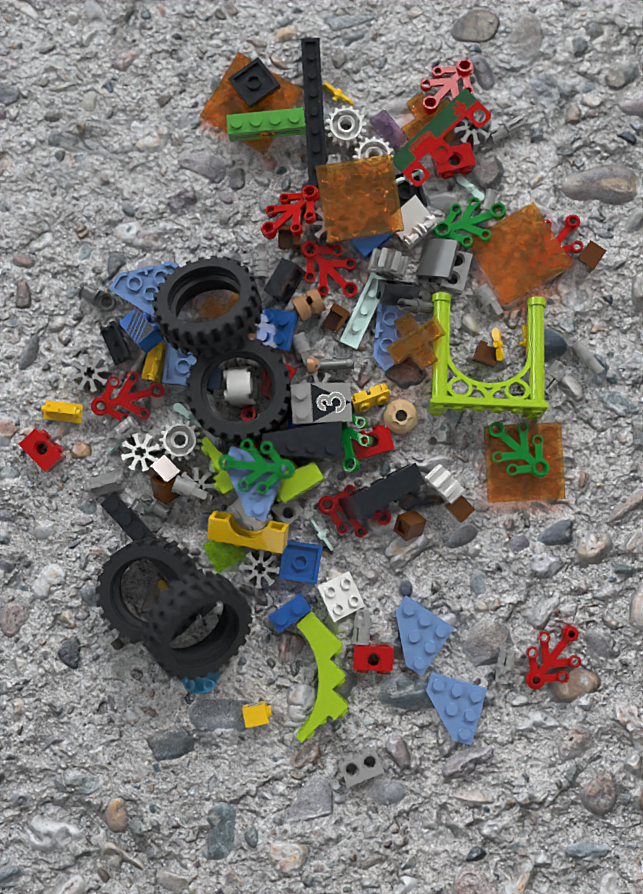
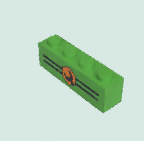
[226,108,305,142]

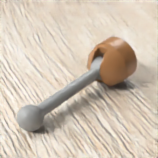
[307,357,353,373]

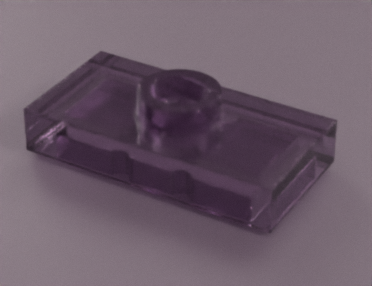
[369,108,408,150]

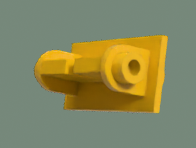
[141,343,166,383]
[351,383,391,413]
[41,400,83,424]

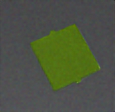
[203,540,246,572]

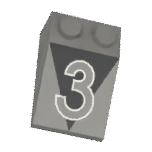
[291,383,352,425]

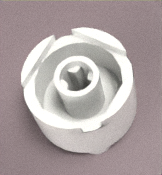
[223,366,257,406]

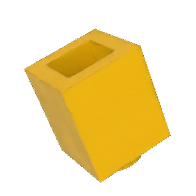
[242,700,273,728]

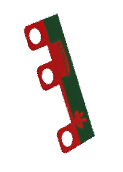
[390,88,491,187]

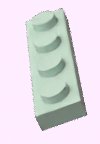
[339,273,387,350]

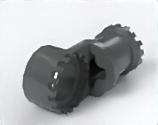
[77,282,117,312]
[131,498,172,523]

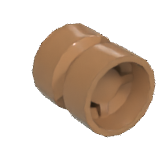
[291,288,326,322]

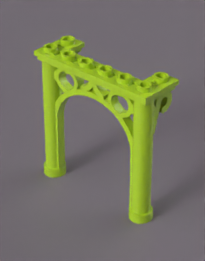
[426,292,549,420]

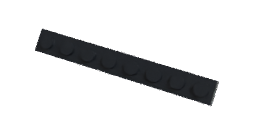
[301,37,328,188]
[100,491,218,618]

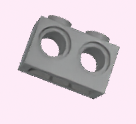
[437,251,473,295]
[270,500,305,525]
[339,745,384,787]

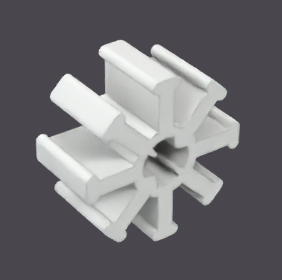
[121,433,162,472]
[424,464,465,504]

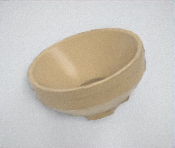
[383,399,418,434]

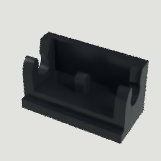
[263,258,306,305]
[376,279,420,306]
[100,321,133,366]

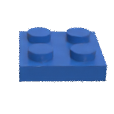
[254,308,299,352]
[279,540,323,584]

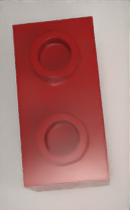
[431,142,476,180]
[351,424,395,460]
[19,428,66,472]
[353,644,394,674]

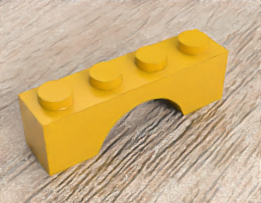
[207,510,289,553]

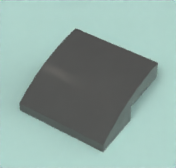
[416,239,460,279]

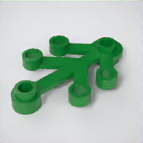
[434,197,506,249]
[341,413,373,473]
[488,422,550,478]
[218,439,295,494]

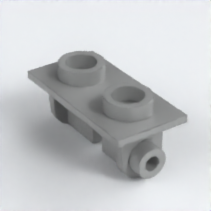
[84,469,127,498]

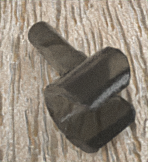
[111,637,130,650]

